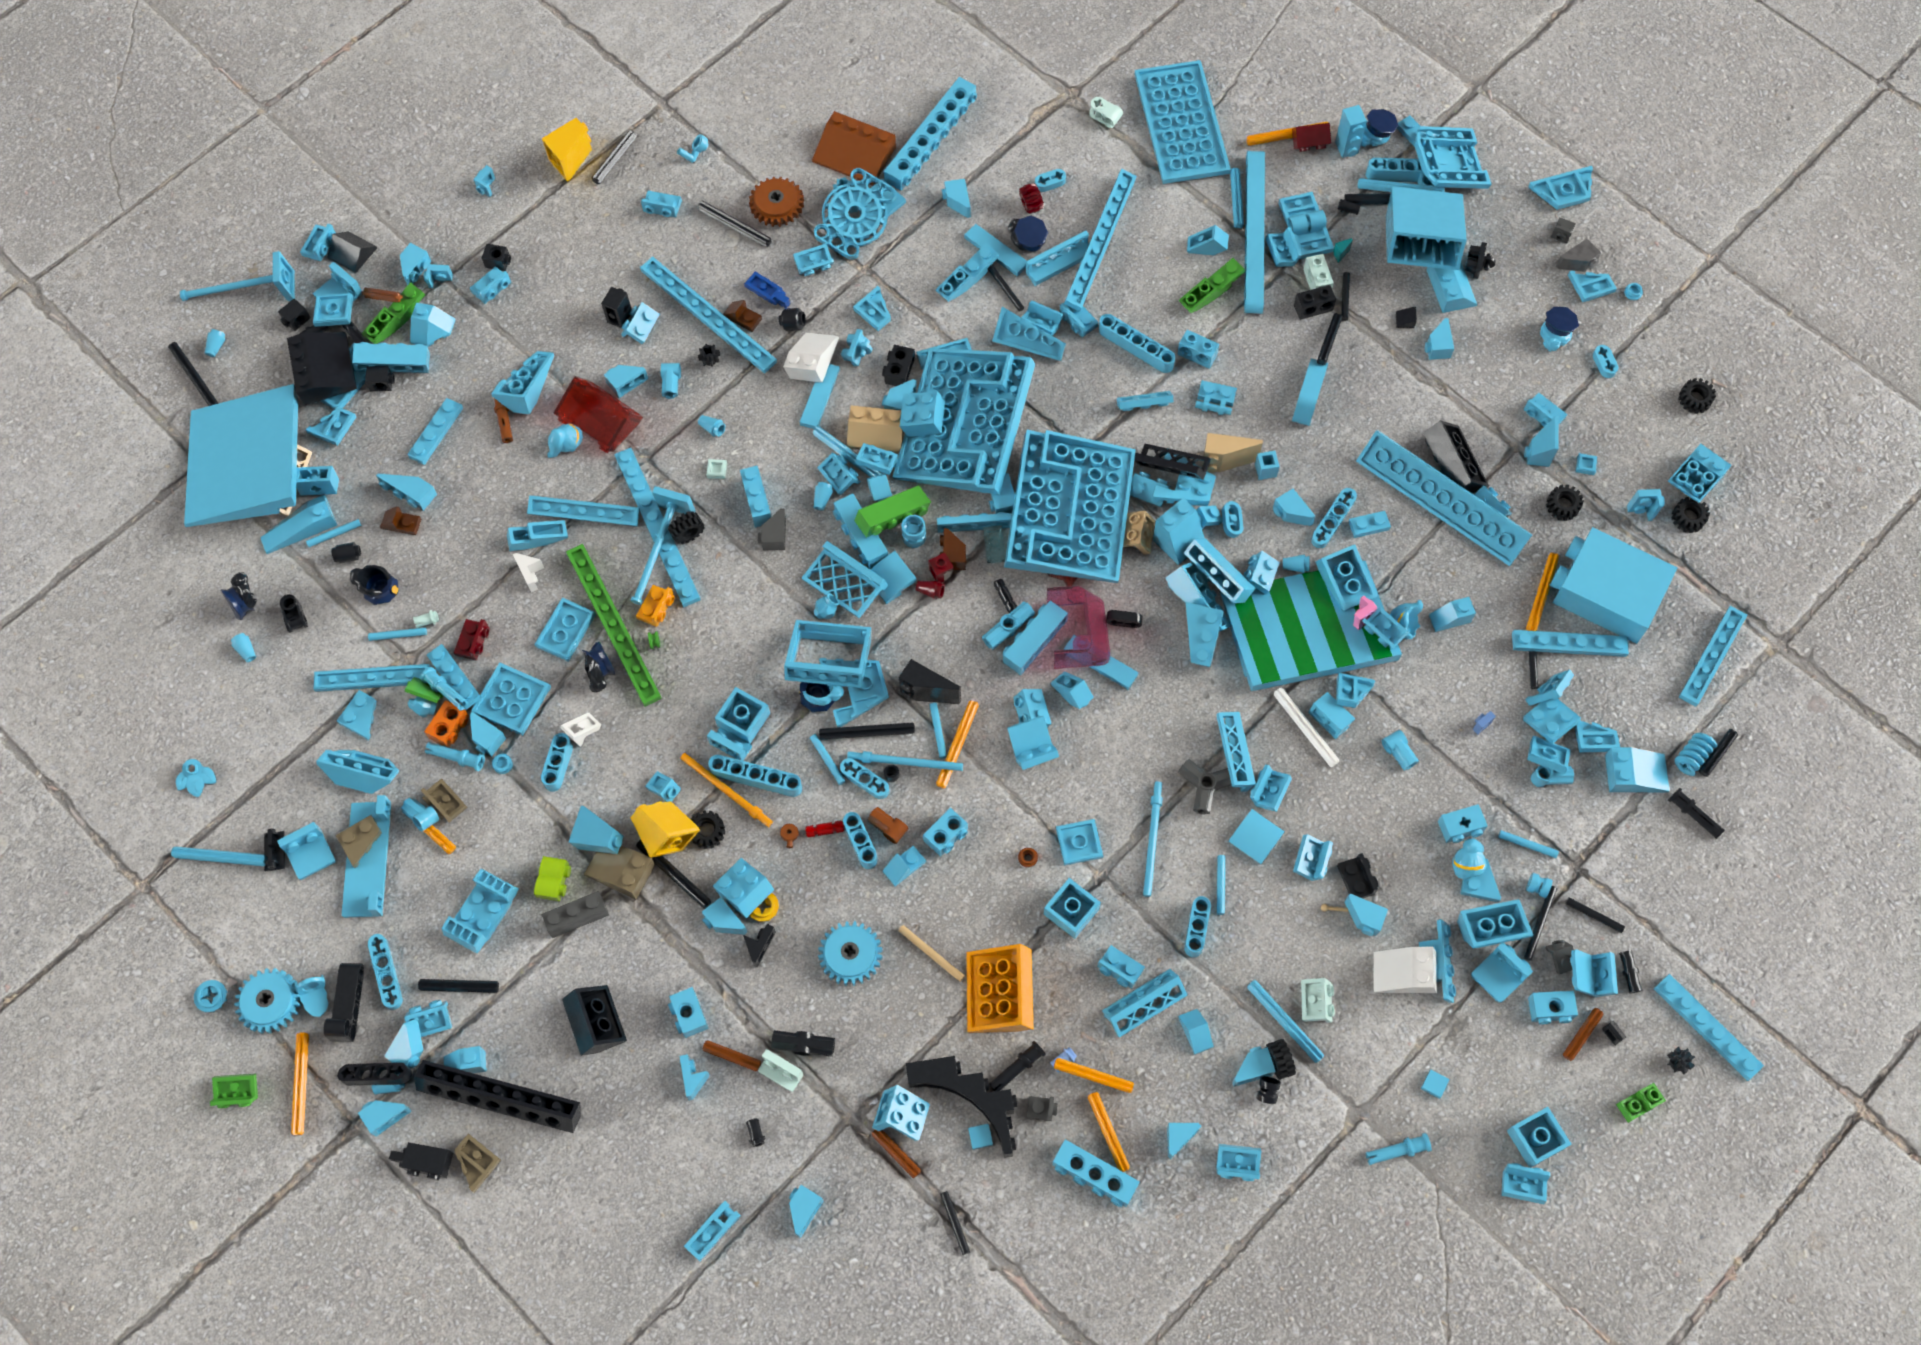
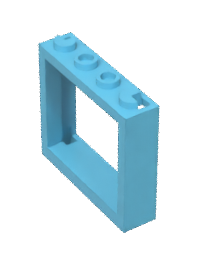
[784,620,871,688]

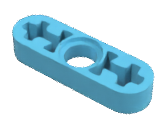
[840,758,890,799]

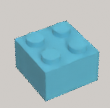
[900,391,945,437]
[715,687,770,744]
[713,858,774,918]
[1043,878,1101,939]
[1507,1107,1572,1168]

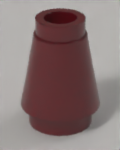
[916,580,945,599]

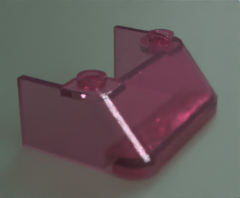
[1046,586,1110,669]

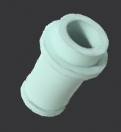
[413,610,439,628]

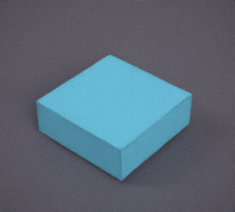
[1576,453,1597,475]
[1421,1069,1450,1099]
[968,1124,993,1150]

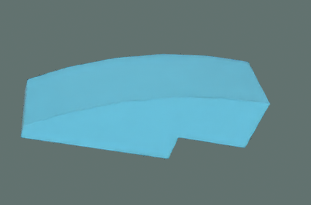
[507,520,568,551]

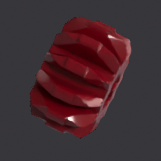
[1019,183,1044,214]

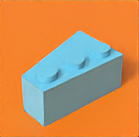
[1186,602,1224,668]

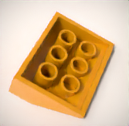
[966,944,1033,1033]

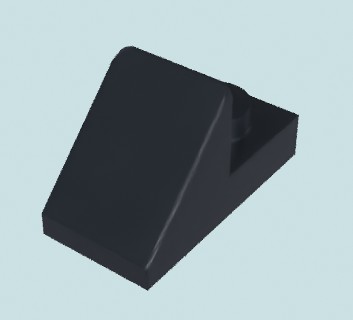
[743,924,776,968]

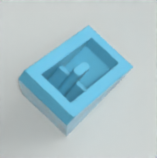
[1178,1009,1214,1055]
[1167,1123,1201,1159]

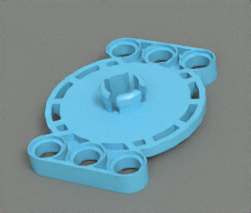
[814,168,896,260]

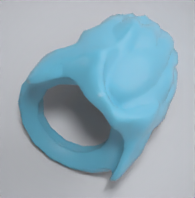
[294,975,328,1017]

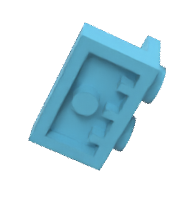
[641,191,682,217]
[470,266,511,304]
[1060,303,1099,337]
[1524,393,1568,427]
[855,443,898,475]
[817,453,861,495]
[1627,489,1665,521]
[707,728,752,761]
[1097,945,1145,989]
[404,1000,453,1037]

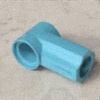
[661,363,681,399]
[1381,730,1419,771]
[1531,765,1574,787]
[401,798,439,831]

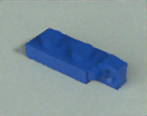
[744,271,790,309]

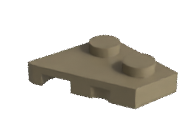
[336,815,382,868]
[454,1133,501,1193]

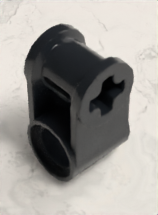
[280,594,308,633]

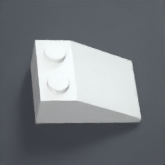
[783,333,839,382]
[1374,947,1437,993]

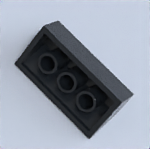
[1423,420,1490,493]

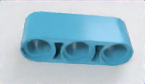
[541,733,573,792]
[843,812,878,869]
[1184,896,1211,957]

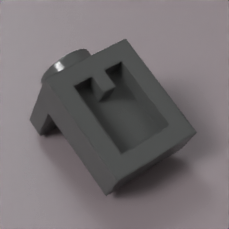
[1551,217,1576,243]
[1027,1096,1058,1121]

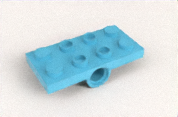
[1278,192,1334,259]

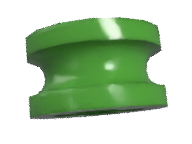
[648,631,661,649]

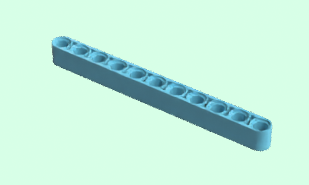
[1244,151,1265,314]

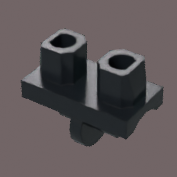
[1465,242,1496,279]

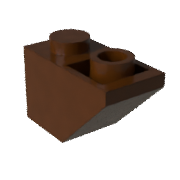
[939,528,966,570]

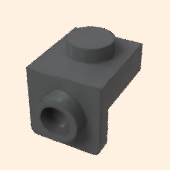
[1546,940,1574,974]

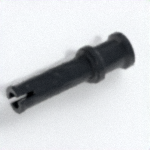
[1668,788,1725,839]
[989,1041,1046,1091]

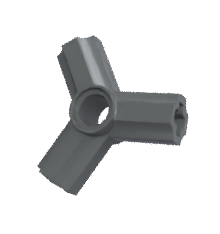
[1178,759,1232,815]

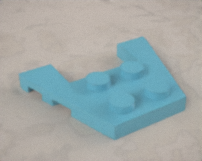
[1151,448,1216,506]
[819,658,889,728]

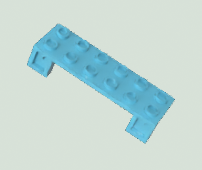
[342,795,391,918]

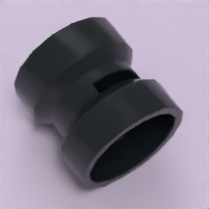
[1256,1076,1281,1104]

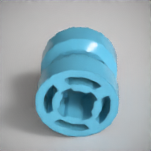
[1526,873,1553,898]

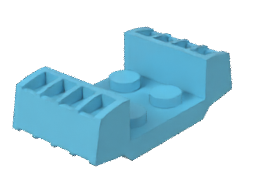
[441,869,519,954]

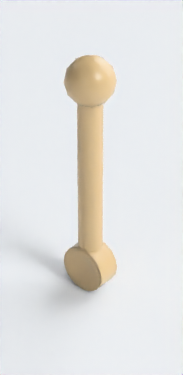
[1321,904,1349,912]

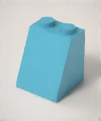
[1153,498,1205,565]

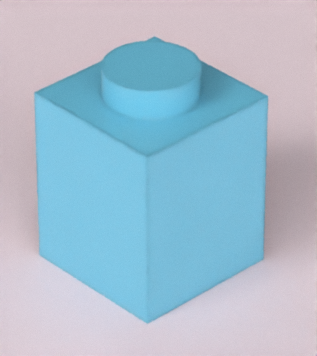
[1255,451,1280,480]
[866,473,892,502]

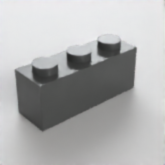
[542,891,609,938]

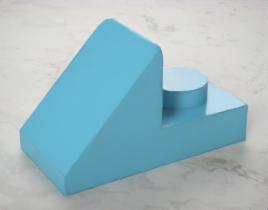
[883,846,926,886]
[679,1054,710,1101]

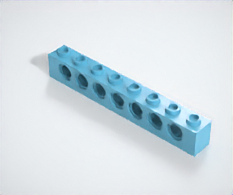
[884,77,977,191]

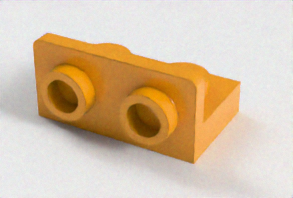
[636,585,675,627]

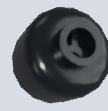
[778,308,806,332]

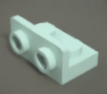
[1301,978,1335,1023]
[758,1049,803,1092]

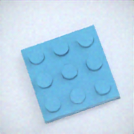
[471,662,551,736]

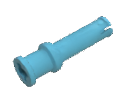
[420,667,468,710]
[425,742,485,771]
[1365,1133,1432,1165]

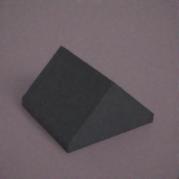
[327,231,377,273]

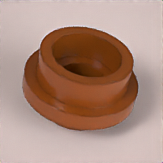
[1018,848,1038,868]

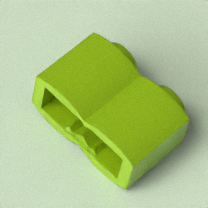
[534,856,571,902]

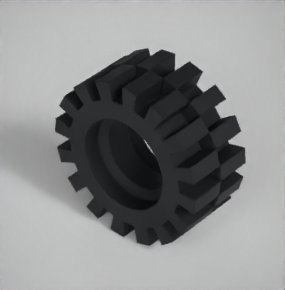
[1678,378,1716,414]
[1546,484,1584,521]
[1671,496,1710,533]
[668,511,705,544]
[691,810,725,849]
[1266,1039,1296,1080]

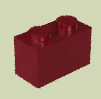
[1292,123,1332,152]

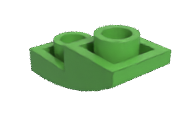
[1616,1083,1666,1123]

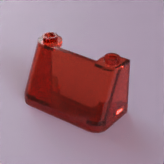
[553,376,643,453]

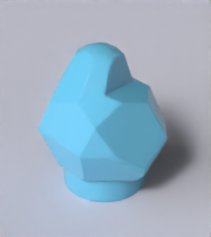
[814,594,839,619]
[408,696,437,718]

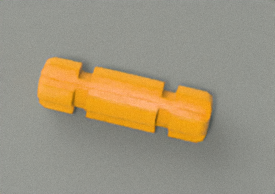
[424,825,456,854]

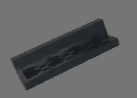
[1134,443,1211,480]

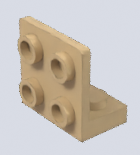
[1123,511,1156,555]

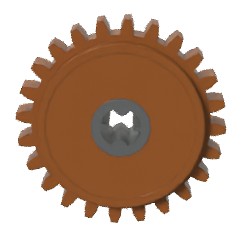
[749,177,804,227]

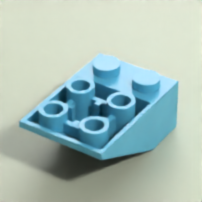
[1668,443,1732,503]

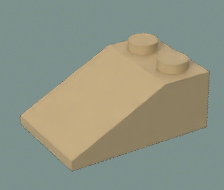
[1202,433,1263,473]

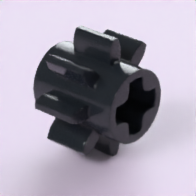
[698,344,720,367]
[1667,1047,1695,1075]

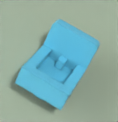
[473,165,496,197]
[1197,506,1223,529]

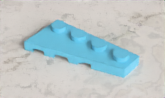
[992,307,1066,361]

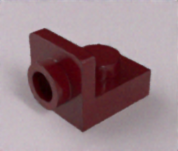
[928,553,953,583]

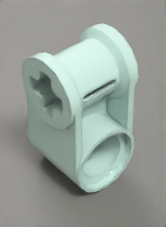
[1089,97,1123,128]

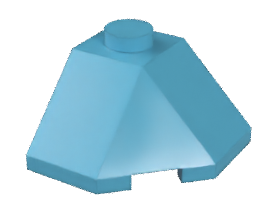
[410,302,455,347]

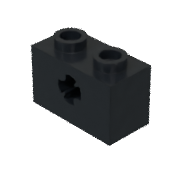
[601,287,632,328]

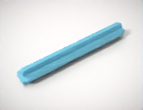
[1357,178,1445,192]
[813,426,883,477]
[171,847,268,866]
[1247,980,1324,1063]

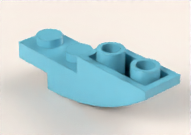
[936,243,999,302]

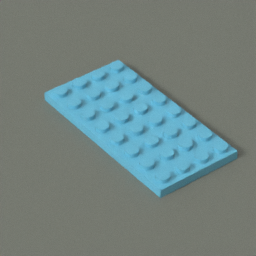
[1134,60,1231,184]

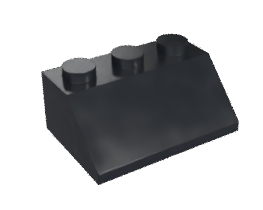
[562,985,627,1056]

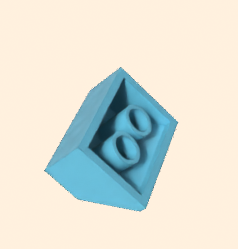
[1426,263,1477,313]
[1457,899,1533,949]

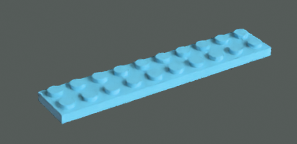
[1356,430,1532,566]

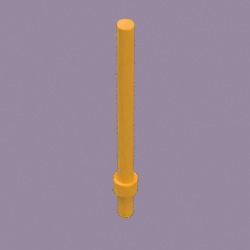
[680,753,773,827]

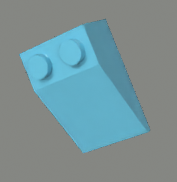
[1315,544,1378,611]
[1605,747,1670,793]

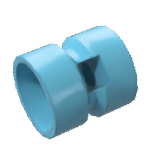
[901,515,926,548]

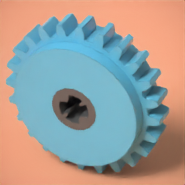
[818,921,883,986]
[234,968,301,1034]

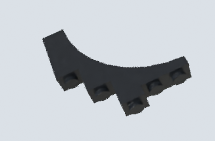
[906,1056,1018,1158]

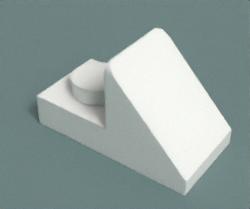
[513,553,544,592]
[560,713,601,747]

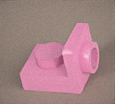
[1353,596,1377,630]

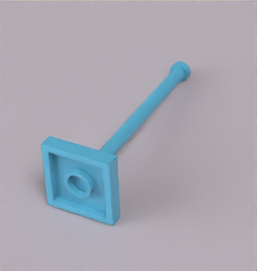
[180,251,295,301]
[631,486,696,605]

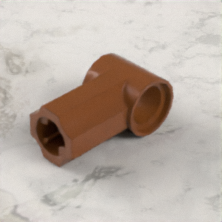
[867,807,909,844]

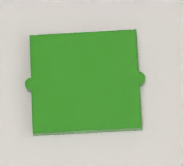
[404,677,443,703]

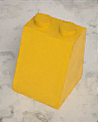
[542,118,592,182]
[630,801,700,858]

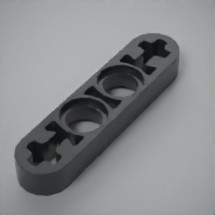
[337,1063,412,1086]

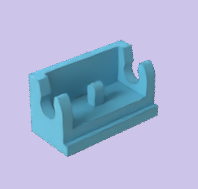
[1308,692,1355,739]

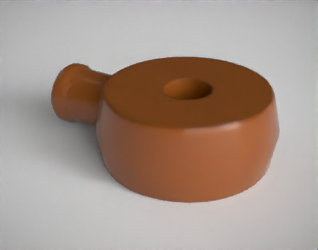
[780,823,799,848]

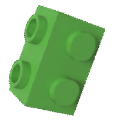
[210,1074,258,1108]

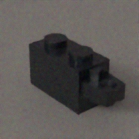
[389,1142,454,1181]

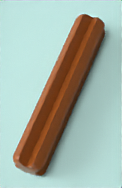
[362,287,403,303]
[1563,1008,1604,1061]
[703,1040,761,1072]
[872,1130,921,1178]

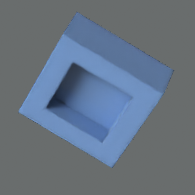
[1473,711,1496,734]

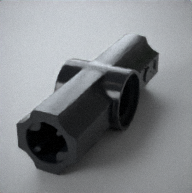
[771,1030,835,1057]

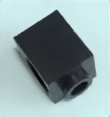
[482,244,511,271]
[278,299,311,331]
[365,366,395,392]

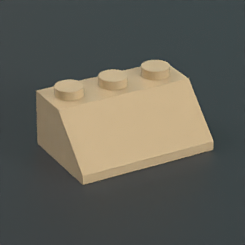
[847,405,904,453]

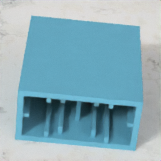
[1386,186,1467,270]
[1550,527,1678,644]

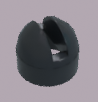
[884,765,900,782]

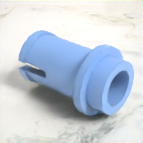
[1050,1047,1077,1073]

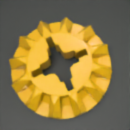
[750,893,779,922]

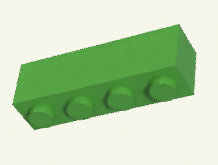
[854,485,931,538]

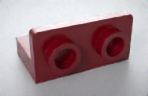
[453,619,490,661]

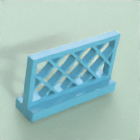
[802,541,888,618]

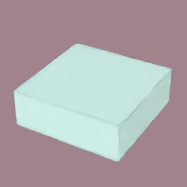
[706,459,727,479]

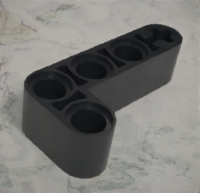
[323,963,364,1042]

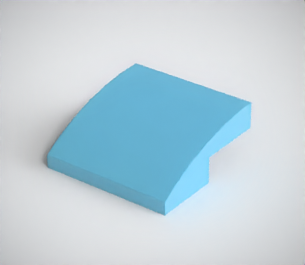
[871,551,917,604]
[1228,809,1285,864]

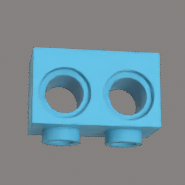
[1177,330,1219,369]
[923,808,968,857]

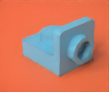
[424,264,453,288]
[645,771,681,802]

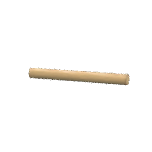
[898,925,965,982]

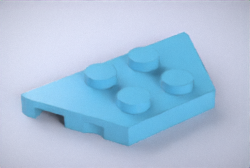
[1528,166,1593,210]

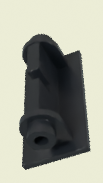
[264,829,285,872]

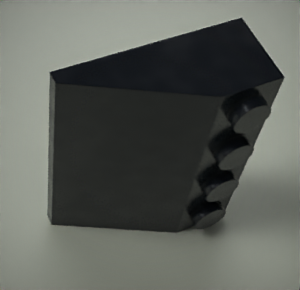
[287,332,357,406]

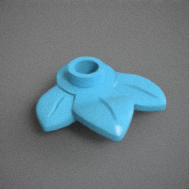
[175,759,216,797]

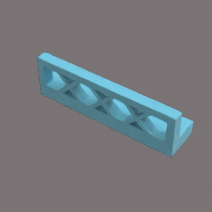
[1026,230,1089,286]
[1216,712,1256,792]
[1102,969,1187,1037]

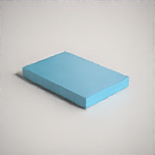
[534,598,596,662]

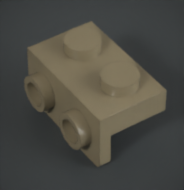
[421,778,468,823]

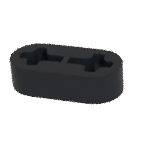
[1106,610,1143,628]

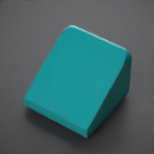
[1333,238,1353,263]

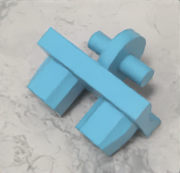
[841,329,873,366]

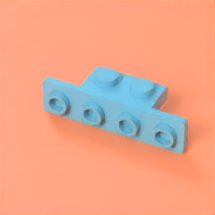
[1419,919,1456,1003]

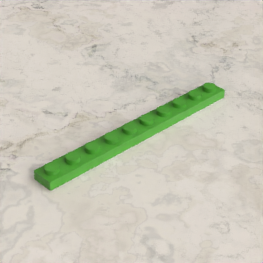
[566,544,662,707]

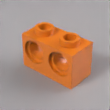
[424,700,469,747]

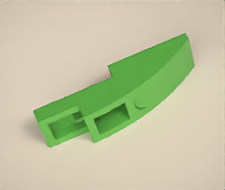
[1179,258,1245,313]
[361,282,425,344]

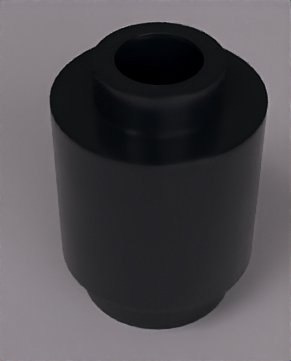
[331,542,361,563]

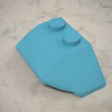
[316,750,399,794]

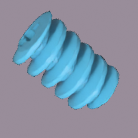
[1675,733,1717,776]

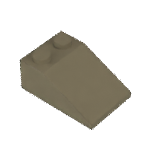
[584,846,655,900]

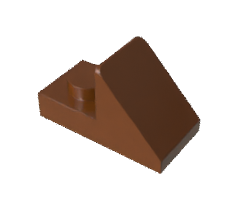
[723,300,762,332]
[380,506,422,535]

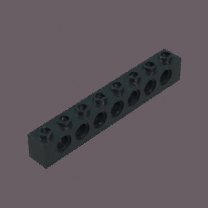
[414,1060,581,1133]

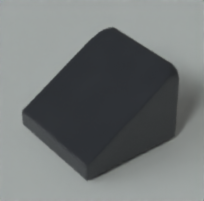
[1396,307,1417,328]
[1602,1021,1626,1045]

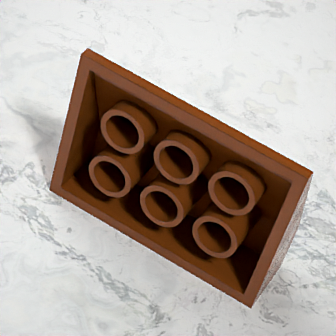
[812,111,896,186]

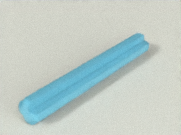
[1230,168,1244,229]

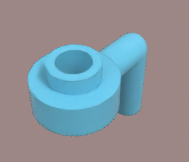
[677,134,708,163]

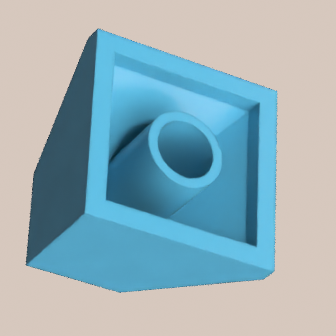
[1524,416,1559,467]

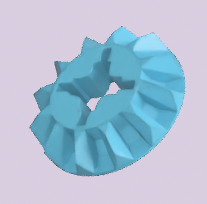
[194,980,228,1013]

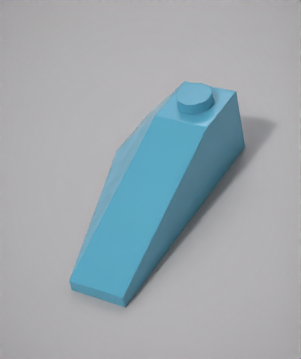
[491,351,554,414]
[260,494,337,554]
[1165,562,1230,632]

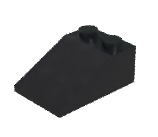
[899,659,961,704]

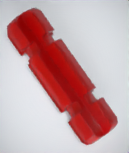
[805,820,844,838]

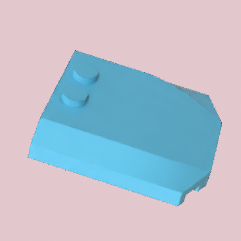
[1414,126,1492,189]

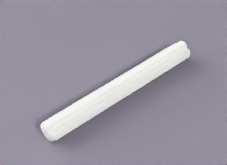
[1274,688,1339,767]

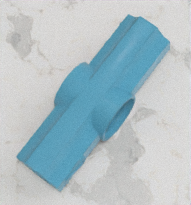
[982,602,1035,650]

